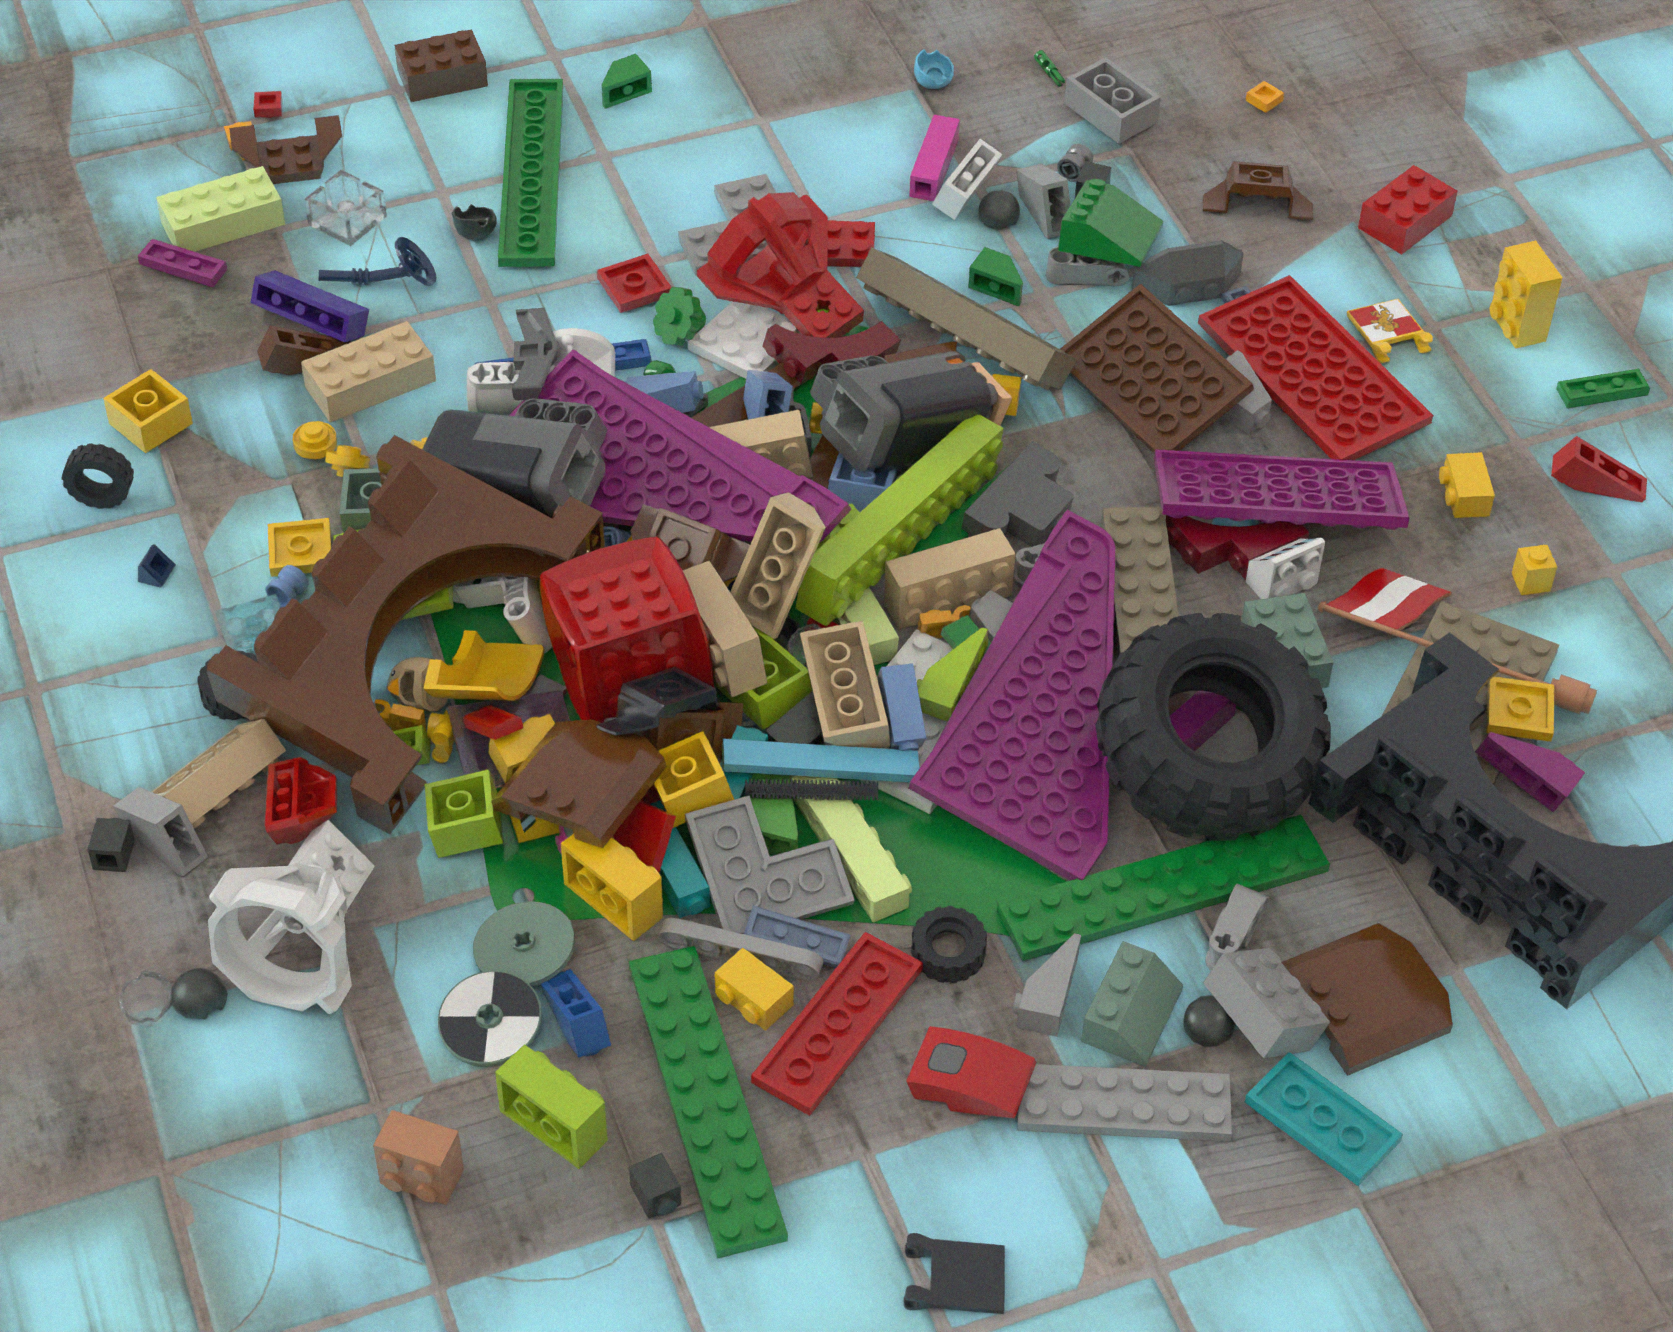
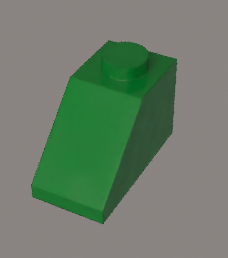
[601,54,652,109]
[968,247,1023,307]

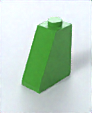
[744,773,798,855]

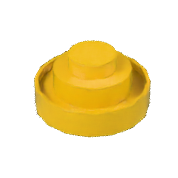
[292,421,337,459]
[325,445,370,477]

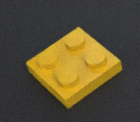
[268,518,332,577]
[1486,677,1554,742]

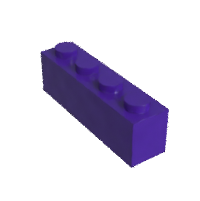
[250,270,369,342]

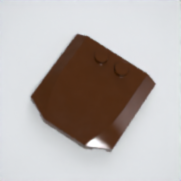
[491,719,667,848]
[1281,923,1453,1076]

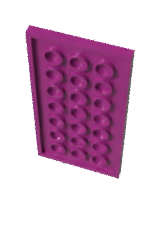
[1154,449,1410,530]

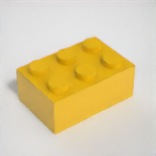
[1489,240,1563,349]
[561,834,663,941]

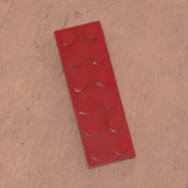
[751,932,923,1116]

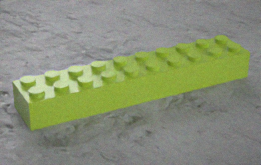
[795,415,1004,626]

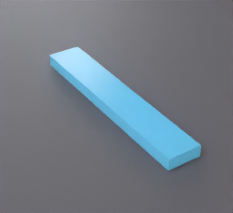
[722,739,919,782]

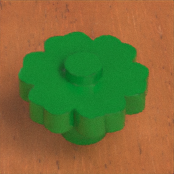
[653,287,706,346]

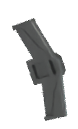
[512,308,559,401]

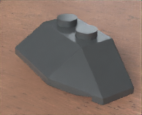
[1131,240,1244,306]

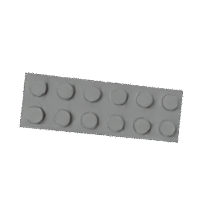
[1017,1064,1232,1142]

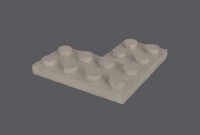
[678,174,776,276]
[685,796,855,934]

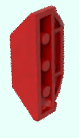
[265,757,337,845]

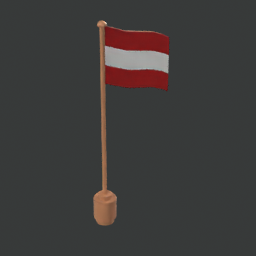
[1318,568,1597,714]

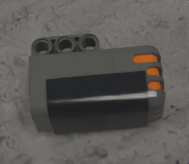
[810,351,998,473]

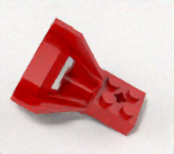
[697,192,864,338]

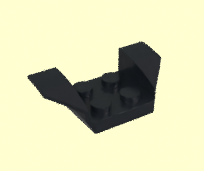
[597,667,721,735]

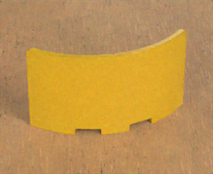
[423,630,545,701]

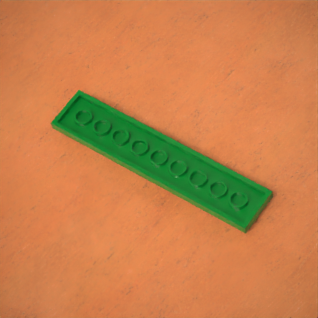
[498,79,563,267]
[996,814,1330,961]
[629,946,788,1259]

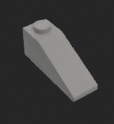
[1013,933,1081,1037]

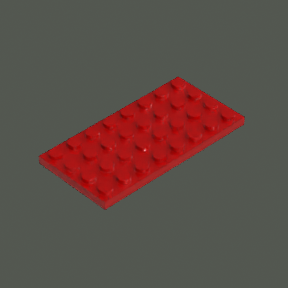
[1198,275,1434,460]

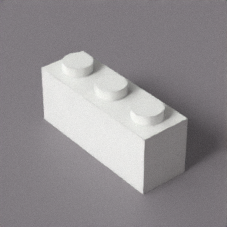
[932,139,1002,220]

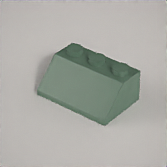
[1081,941,1183,1067]

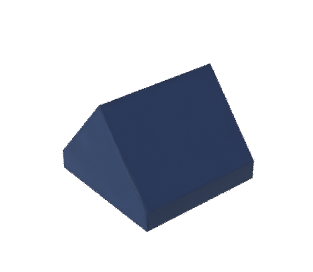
[138,544,176,587]

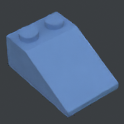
[828,452,898,512]

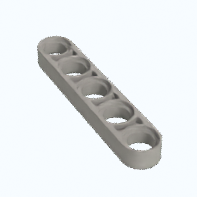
[658,918,824,981]

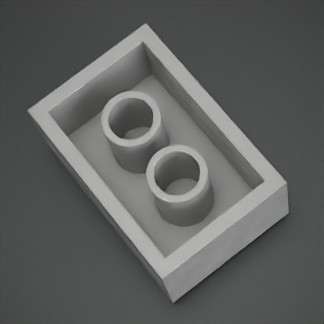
[1064,57,1161,144]
[1203,948,1330,1058]

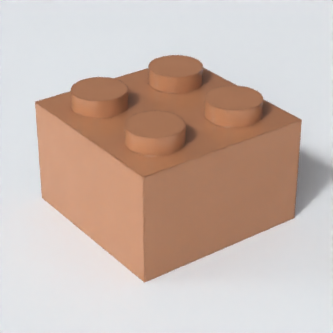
[373,1110,464,1205]

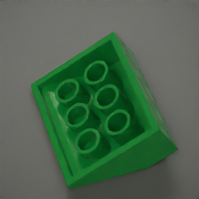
[1058,179,1164,267]

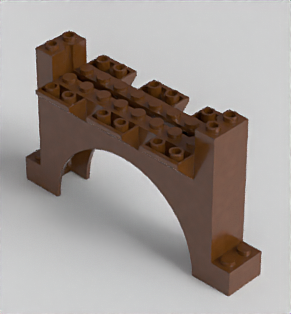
[206,435,605,834]

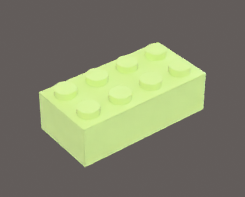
[156,166,285,252]

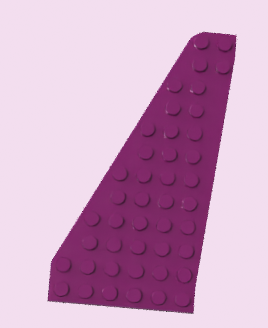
[509,349,851,543]
[908,509,1115,881]

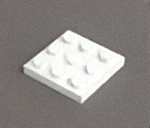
[688,301,801,379]

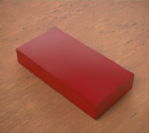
[463,705,524,740]

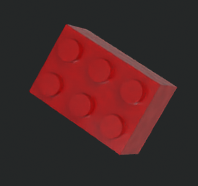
[1358,165,1458,255]

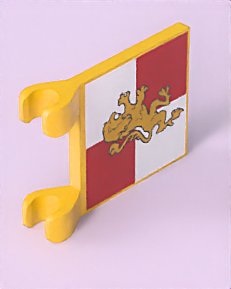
[1347,299,1433,363]

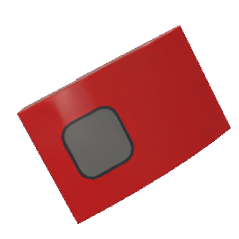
[906,1026,1037,1119]

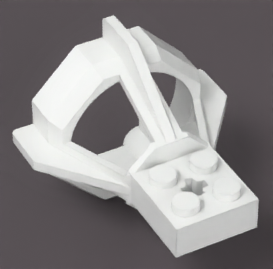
[208,820,375,1014]

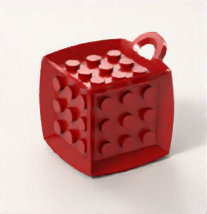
[540,536,714,723]

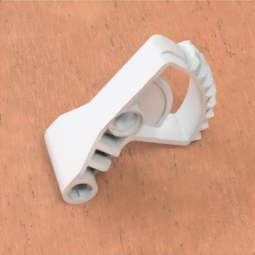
[453,576,552,653]

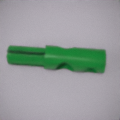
[1034,50,1065,87]

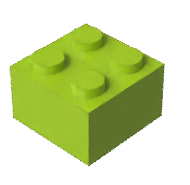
[424,770,503,858]

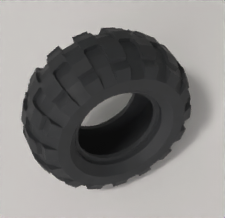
[1095,613,1331,841]

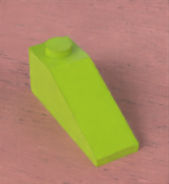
[917,627,988,722]

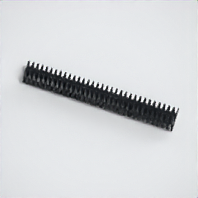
[745,779,878,801]

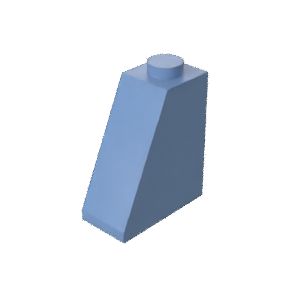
[743,370,792,420]
[625,371,703,413]
[877,663,926,751]

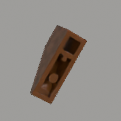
[257,325,351,375]

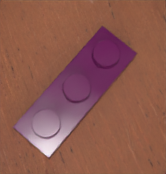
[138,239,227,287]

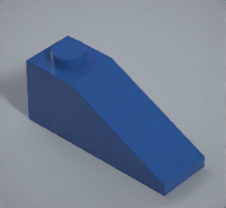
[540,969,611,1057]

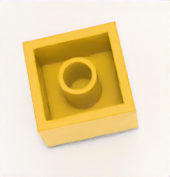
[103,369,193,453]
[653,731,734,827]

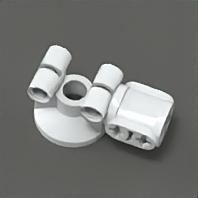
[467,328,615,416]

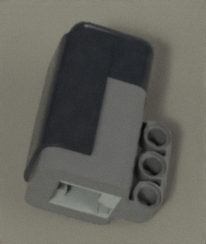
[422,398,607,518]

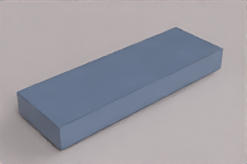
[744,905,851,968]

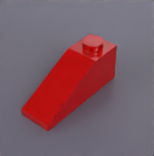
[1551,436,1647,503]

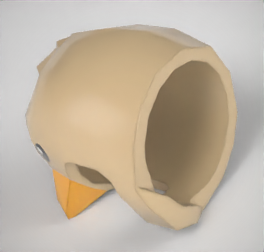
[386,657,448,711]

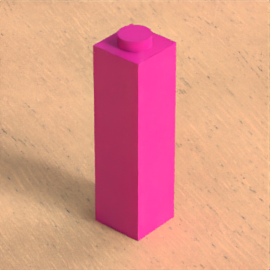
[909,115,960,201]

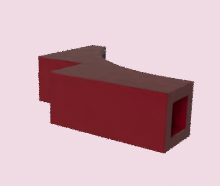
[762,321,901,385]
[1165,515,1309,580]

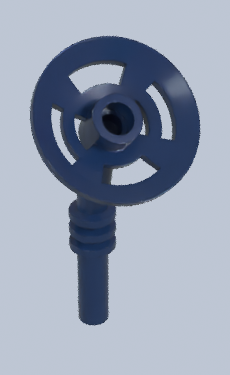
[318,237,437,286]

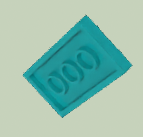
[1244,1052,1403,1186]

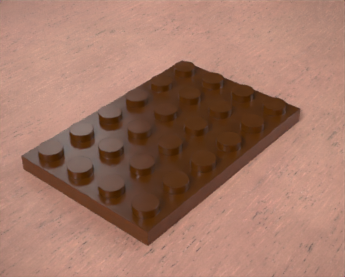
[1060,284,1254,454]

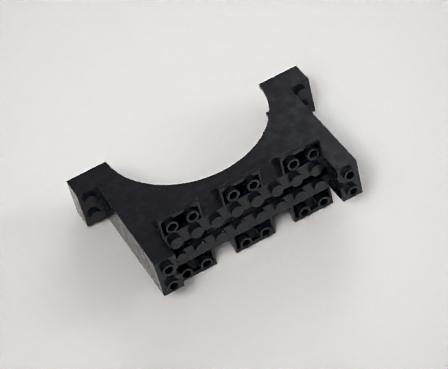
[1308,632,1673,1009]

